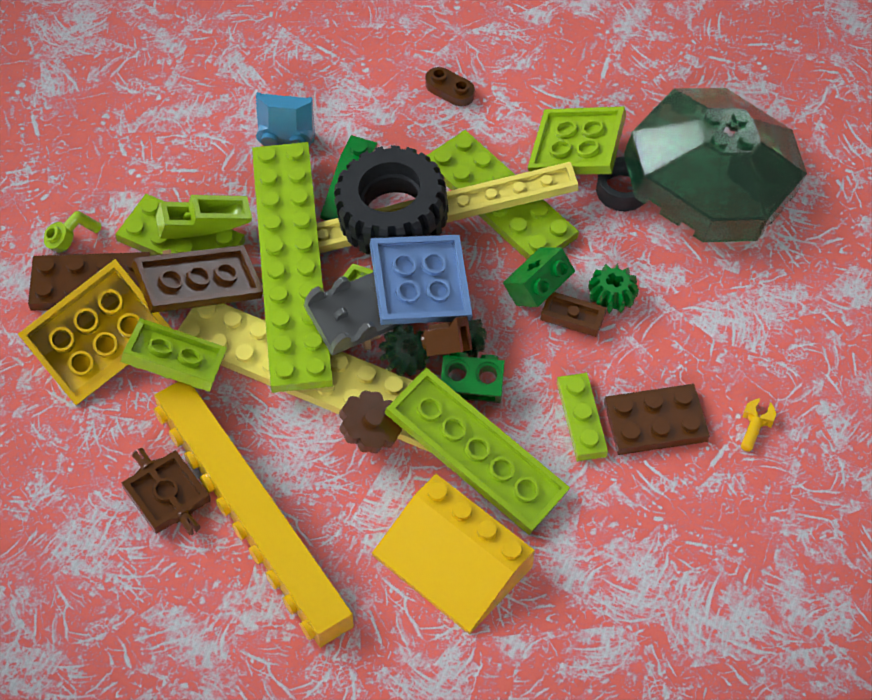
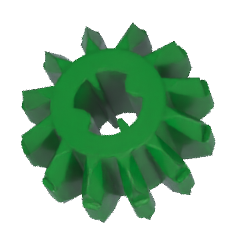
[588,263,639,314]

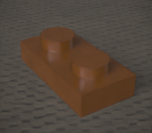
[540,292,607,337]

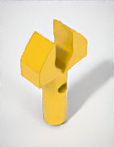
[741,398,776,452]

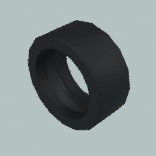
[596,156,651,212]

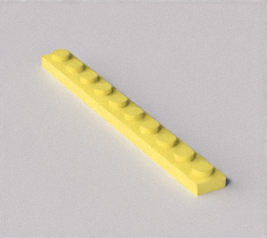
[317,162,578,253]

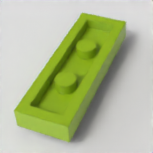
[557,373,608,462]

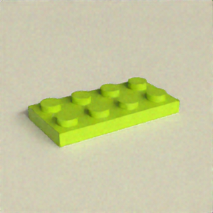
[115,194,245,256]

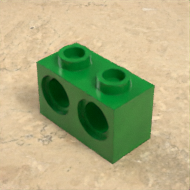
[441,352,505,403]

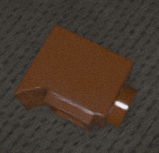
[421,316,472,357]

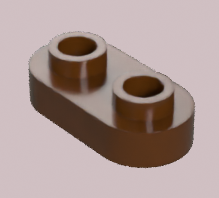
[425,67,475,106]

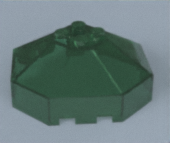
[624,88,807,242]

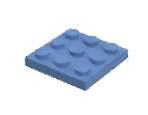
[370,235,472,325]

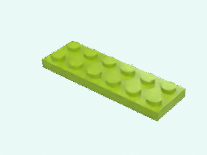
[427,130,579,260]
[385,368,570,535]

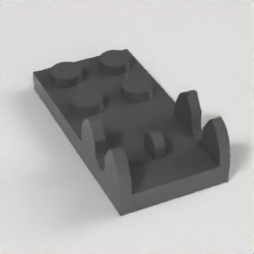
[304,272,404,356]

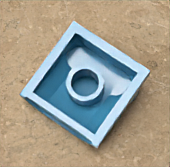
[256,92,315,147]

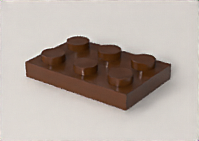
[604,384,710,455]

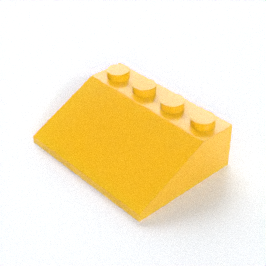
[18,259,171,406]
[372,474,535,635]

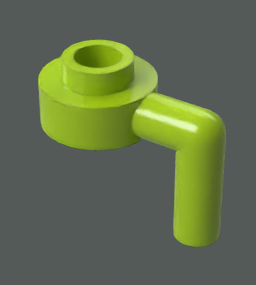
[44,211,102,253]

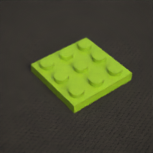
[528,106,627,175]

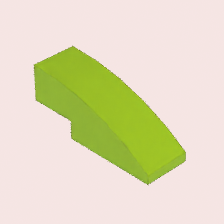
[156,195,252,239]

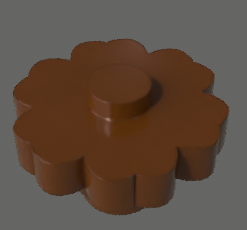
[339,390,402,454]

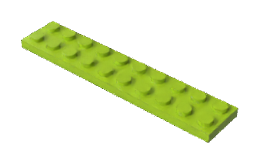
[252,142,333,393]

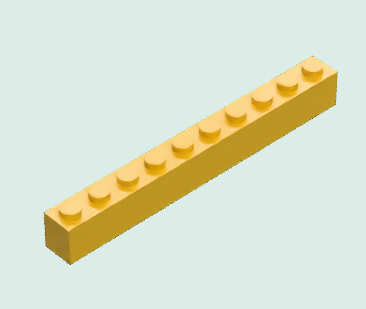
[153,381,354,648]

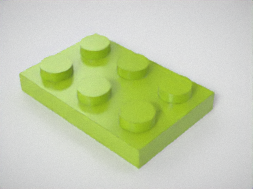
[120,318,227,392]

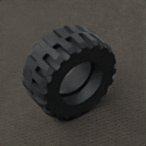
[334,145,449,255]

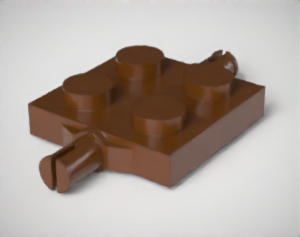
[121,448,210,535]

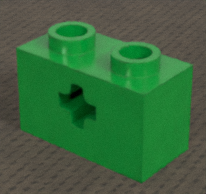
[503,247,575,307]

